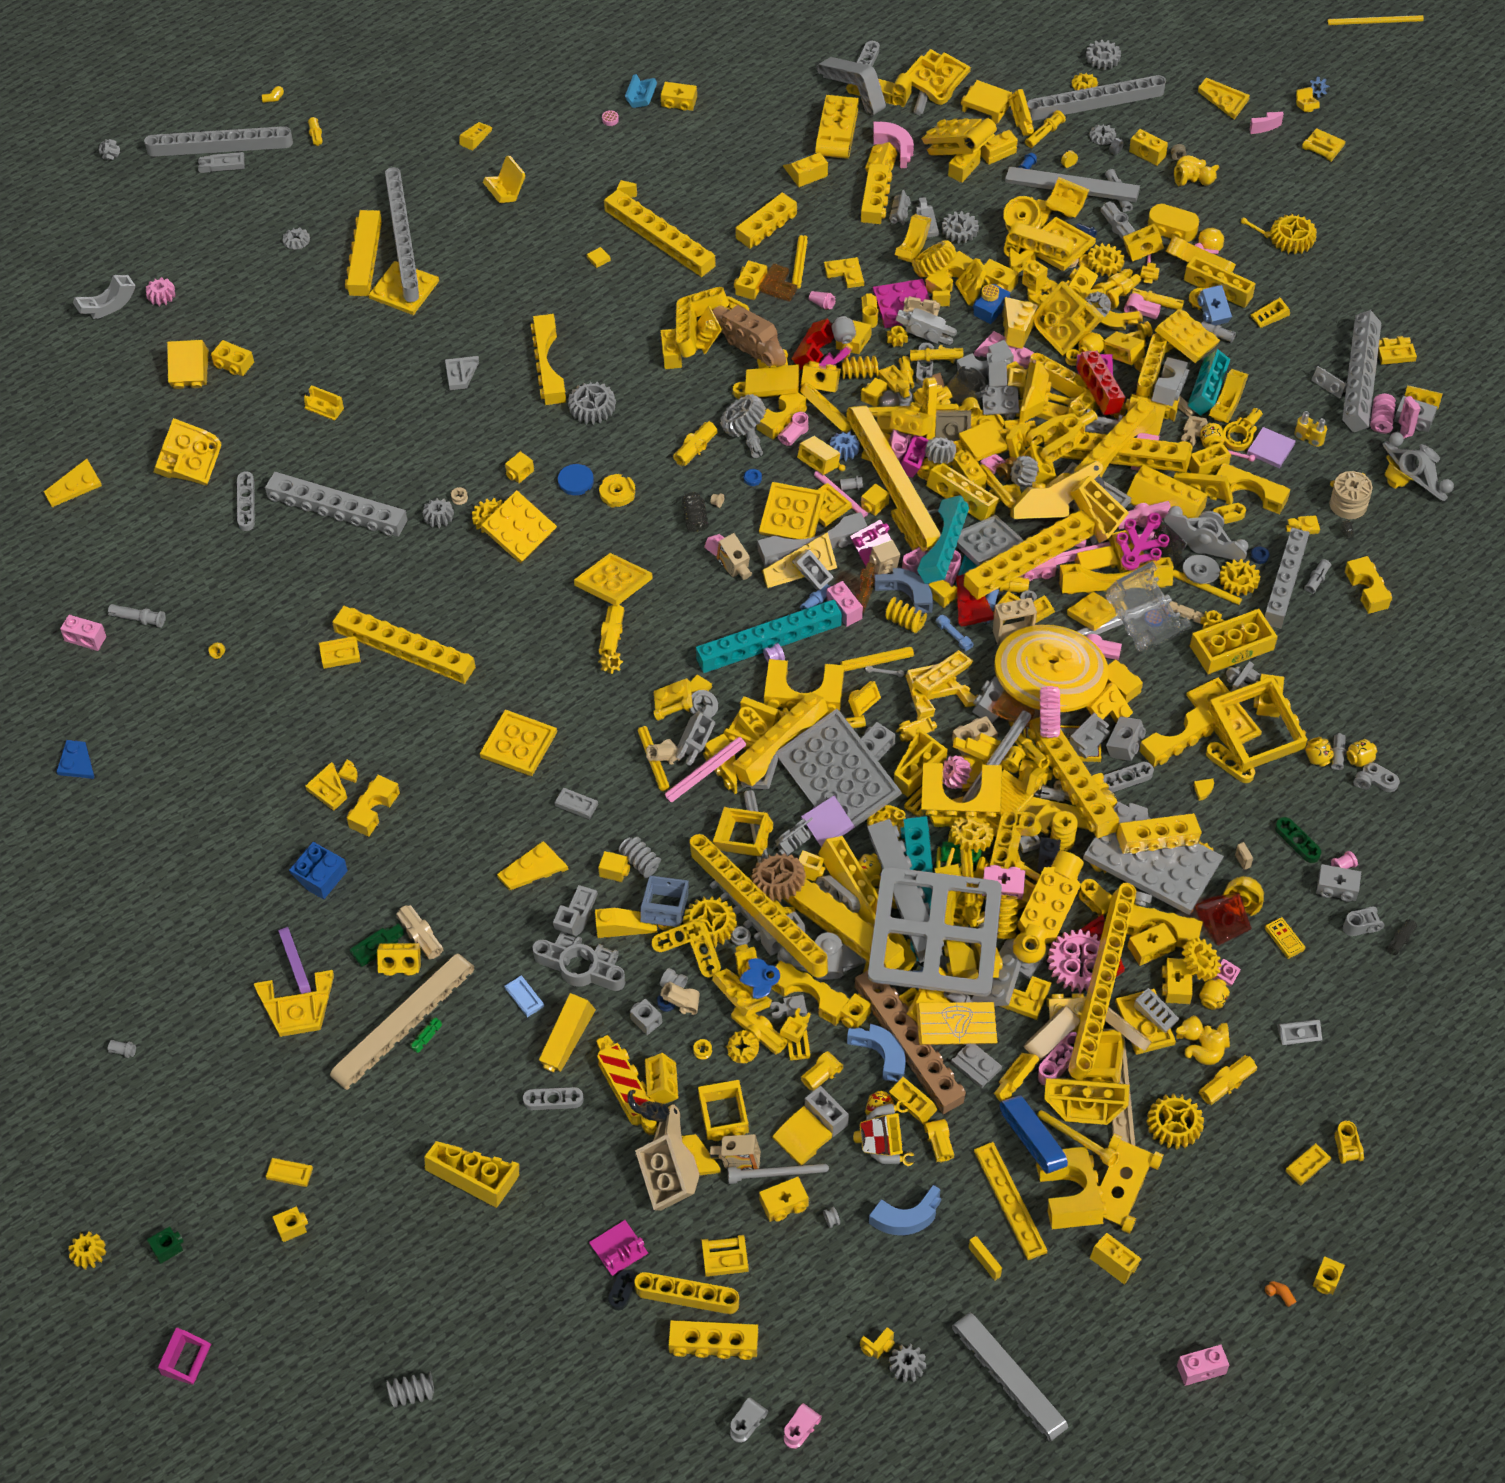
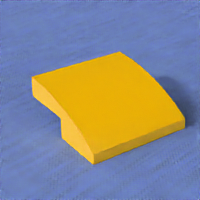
[773,1106,832,1166]

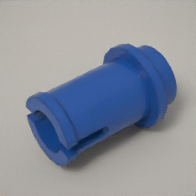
[1018,153,1037,169]

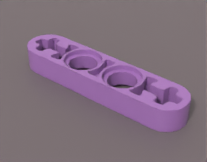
[278,927,311,994]

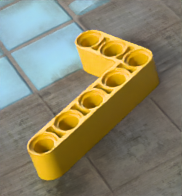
[676,287,729,357]
[1027,353,1099,417]

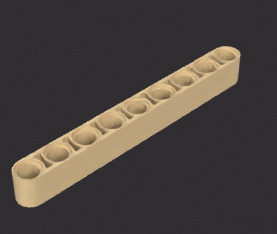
[330,954,474,1090]

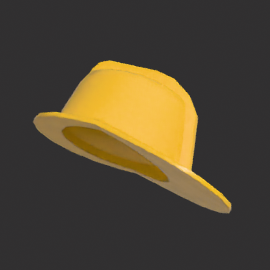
[1385,455,1414,489]

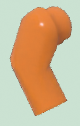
[1265,1281,1297,1307]

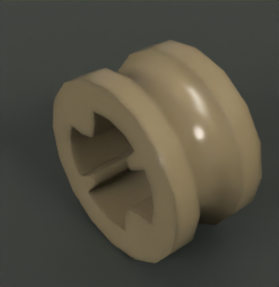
[1171,144,1187,160]

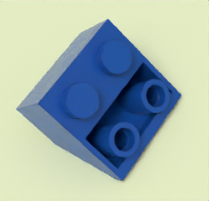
[289,842,348,899]

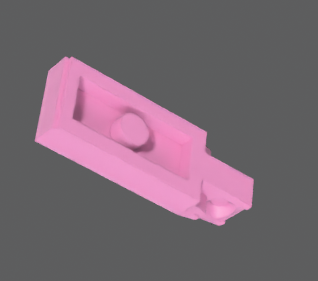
[1399,396,1420,438]

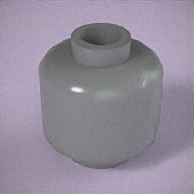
[832,316,856,344]

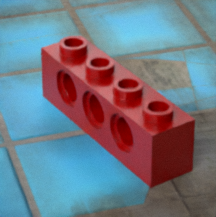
[1076,350,1125,415]

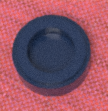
[1250,546,1269,564]

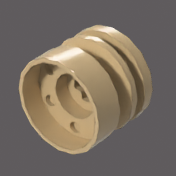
[1329,471,1373,519]

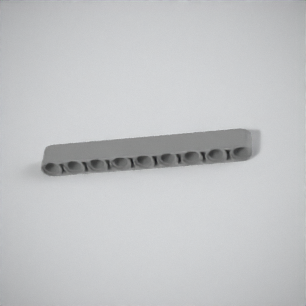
[1027,75,1166,120]
[144,127,293,156]

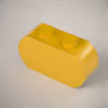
[1148,204,1199,242]

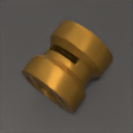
[996,457,1017,481]

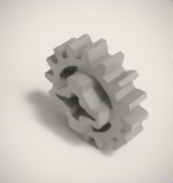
[1086,40,1121,70]
[942,211,979,243]

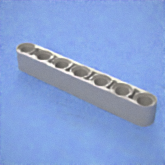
[952,1312,1068,1442]

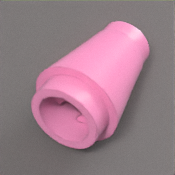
[809,291,835,310]

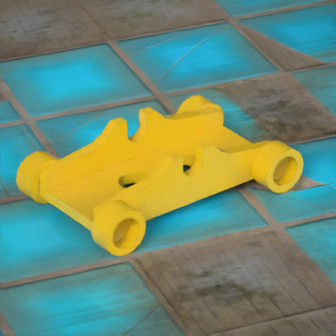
[1101,1133,1164,1234]

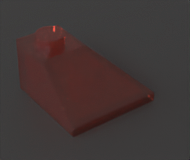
[1195,893,1252,946]

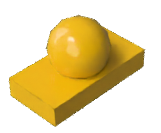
[848,681,881,717]

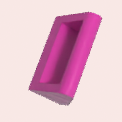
[158,1328,211,1385]

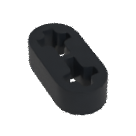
[608,1270,636,1311]

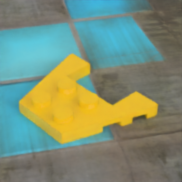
[906,664,978,718]
[254,970,334,1037]

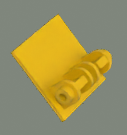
[696,305,722,354]

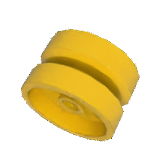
[1004,196,1042,233]

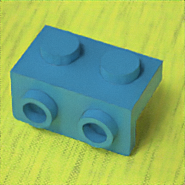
[625,74,657,108]

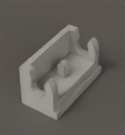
[1085,409,1123,435]
[1070,713,1110,759]

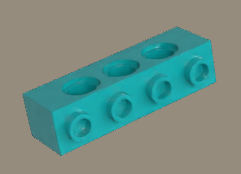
[1188,349,1230,416]

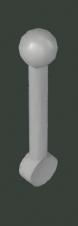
[865,666,904,677]

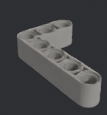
[817,57,886,116]

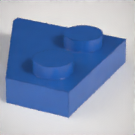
[57,740,95,779]

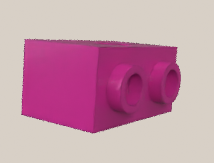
[900,435,928,478]

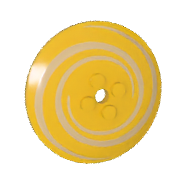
[994,625,1109,712]

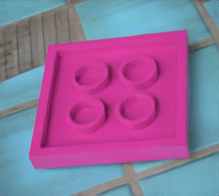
[873,279,930,328]

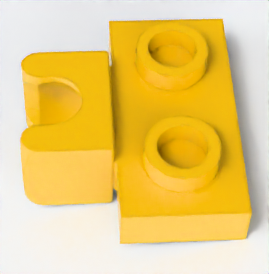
[1006,424,1030,459]

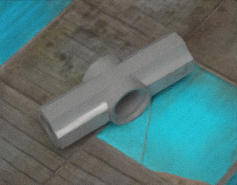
[1101,201,1135,241]

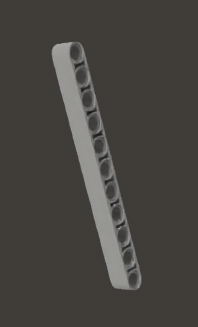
[385,167,419,302]

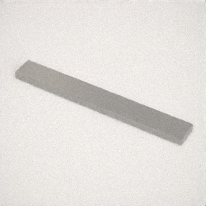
[1005,167,1140,202]

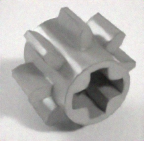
[99,139,120,160]

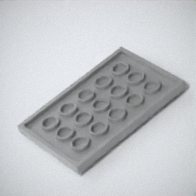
[776,709,902,836]
[1083,802,1224,915]

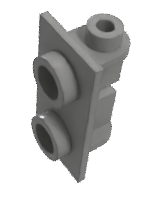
[889,190,911,225]
[1311,366,1347,398]

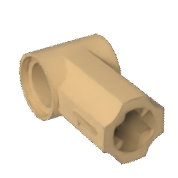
[646,739,680,765]
[660,982,700,1015]

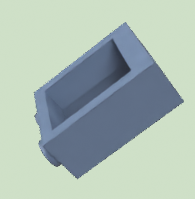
[641,876,689,927]

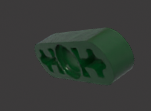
[1275,817,1321,863]

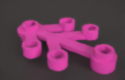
[1116,513,1169,571]

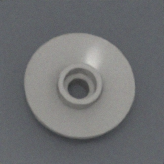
[1183,555,1220,584]

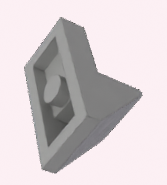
[987,352,1007,387]

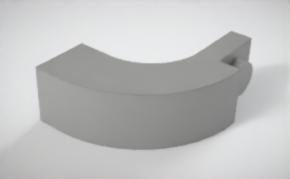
[73,275,135,319]
[553,885,598,936]

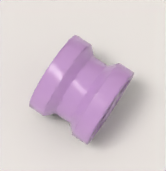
[763,643,785,663]

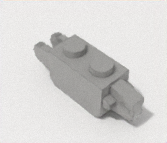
[896,308,957,345]
[676,704,715,766]

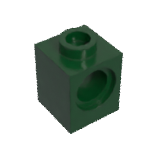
[147,1226,184,1264]

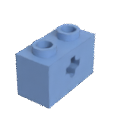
[1198,285,1232,325]

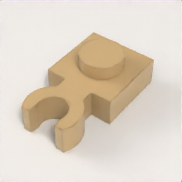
[1181,415,1208,446]

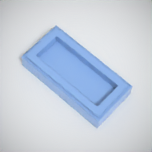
[505,975,544,1017]

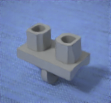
[1226,661,1261,692]

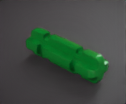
[410,1017,442,1053]

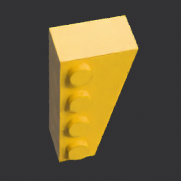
[424,1141,519,1208]

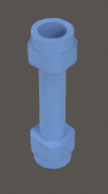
[936,615,973,651]

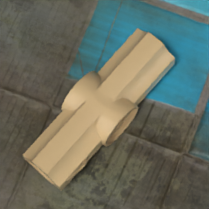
[397,905,443,959]

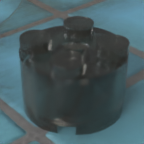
[947,366,989,406]

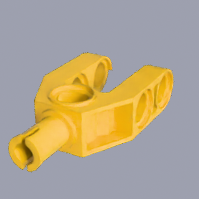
[1026,409,1098,463]

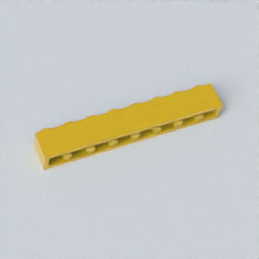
[818,836,917,971]
[782,877,905,969]

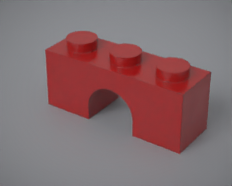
[791,319,834,370]

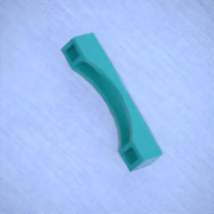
[917,495,969,584]

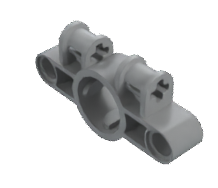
[533,932,625,991]

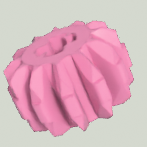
[146,277,175,306]
[943,755,972,789]

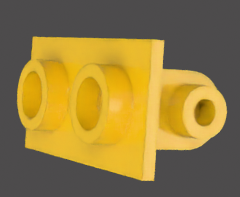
[1405,385,1442,409]
[896,715,937,742]

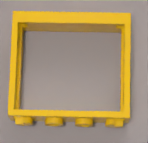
[1208,677,1308,772]

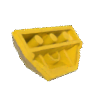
[1019,359,1052,423]
[1045,1078,1130,1125]

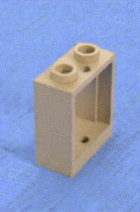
[993,598,1037,645]

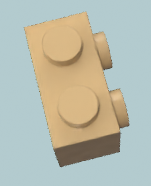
[868,540,900,575]

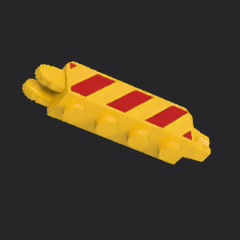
[597,1035,657,1135]

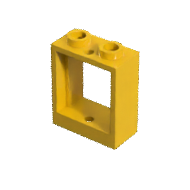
[713,807,773,857]
[698,1080,749,1141]

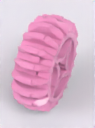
[1040,686,1060,738]

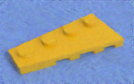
[762,532,837,588]

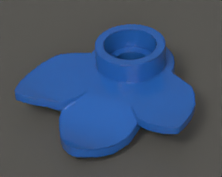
[740,958,780,999]

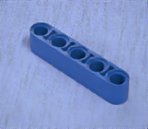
[1000,1095,1068,1174]

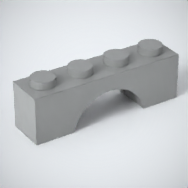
[1152,357,1189,406]

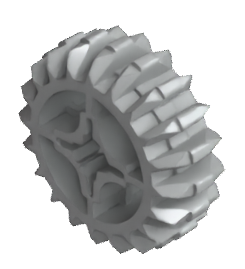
[568,381,616,425]
[720,394,766,437]

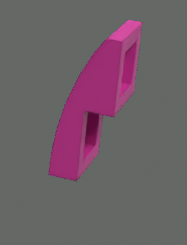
[819,345,852,366]

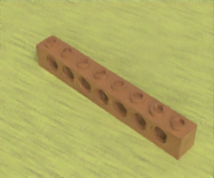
[855,971,966,1114]

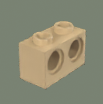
[952,716,998,756]

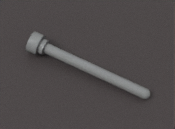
[727,1164,829,1184]

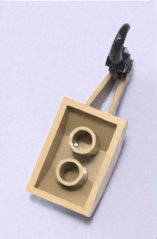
[627,1090,700,1211]

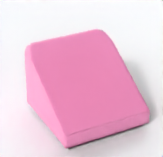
[704,534,724,556]

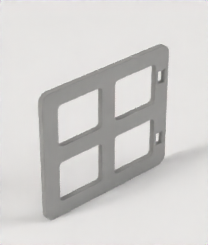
[868,867,1002,996]

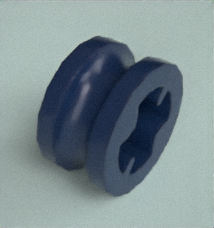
[657,994,675,1012]

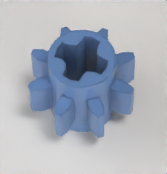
[1310,77,1330,98]

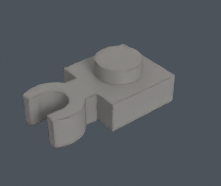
[770,995,807,1019]

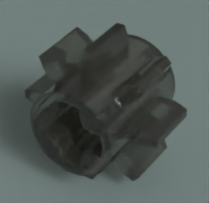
[878,390,900,407]

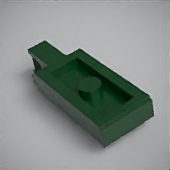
[350,924,405,967]

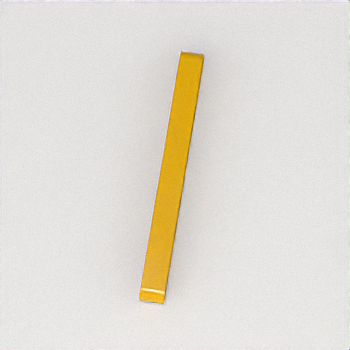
[847,406,941,552]
[690,834,828,978]
[1068,883,1136,1079]

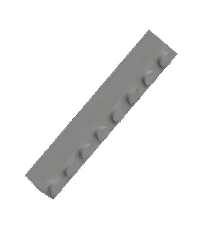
[867,819,944,963]

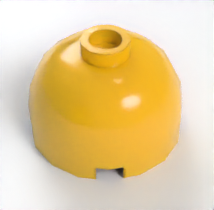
[1223,876,1264,916]

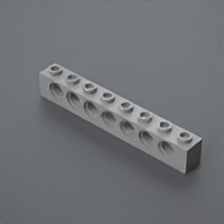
[1342,310,1381,432]
[265,472,407,537]

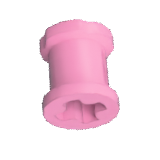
[1331,851,1358,869]

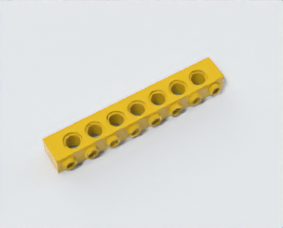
[604,189,715,277]
[1044,428,1191,472]
[964,510,1095,600]
[332,606,476,684]
[1028,717,1119,839]

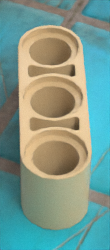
[1023,1006,1080,1062]

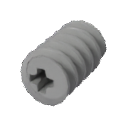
[619,837,661,878]
[387,1371,434,1407]

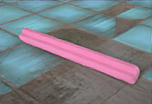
[665,737,746,802]

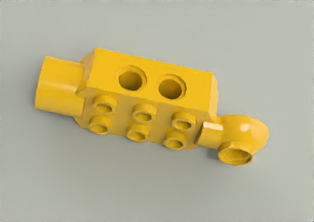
[1013,851,1084,964]

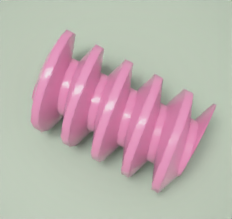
[1370,394,1396,434]

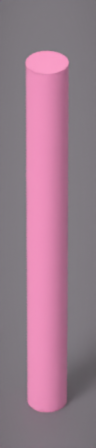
[814,471,868,517]

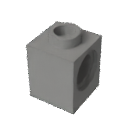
[630,999,662,1035]

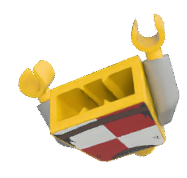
[853,1100,914,1166]

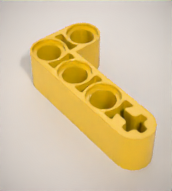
[846,73,912,107]
[1004,222,1074,261]
[1166,236,1236,272]
[990,811,1041,884]

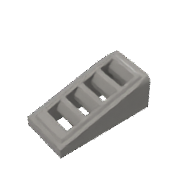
[1134,988,1179,1033]

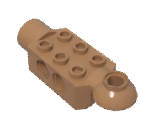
[713,305,786,367]

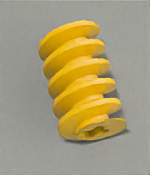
[842,356,879,380]
[886,597,927,633]
[1050,811,1078,851]
[997,895,1018,939]

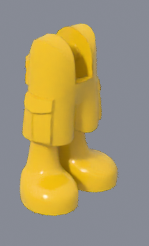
[1092,269,1141,310]

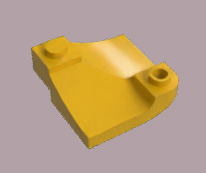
[905,49,971,105]
[1034,281,1104,356]
[154,418,221,486]

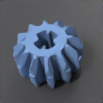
[829,431,859,461]

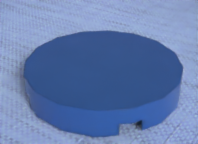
[558,464,594,495]

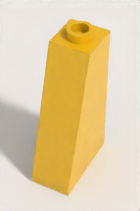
[539,993,596,1073]

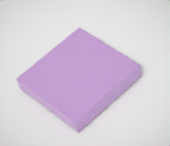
[1247,427,1295,468]
[801,796,855,848]

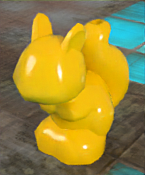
[1174,155,1219,186]
[1176,1015,1230,1065]

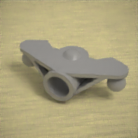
[1383,432,1454,501]
[1164,506,1248,561]
[777,932,866,980]

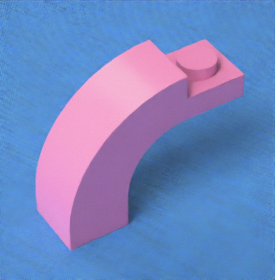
[873,122,914,168]

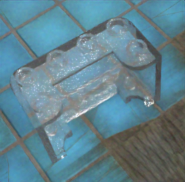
[1106,561,1191,653]

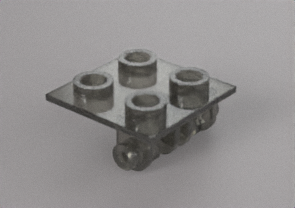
[1149,520,1187,569]

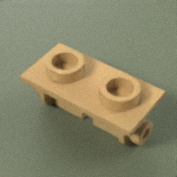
[903,296,940,316]

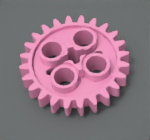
[1047,929,1108,993]

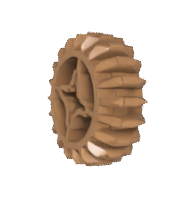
[751,853,806,902]

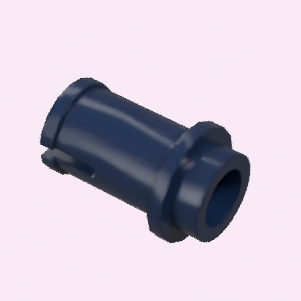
[1075,223,1097,238]

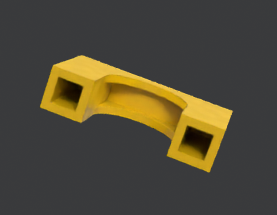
[764,659,844,713]
[921,763,1002,818]
[1036,1147,1107,1229]

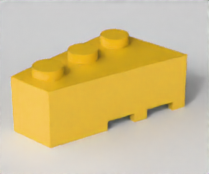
[894,727,947,797]

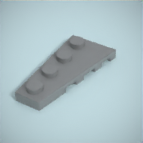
[971,938,1028,1006]

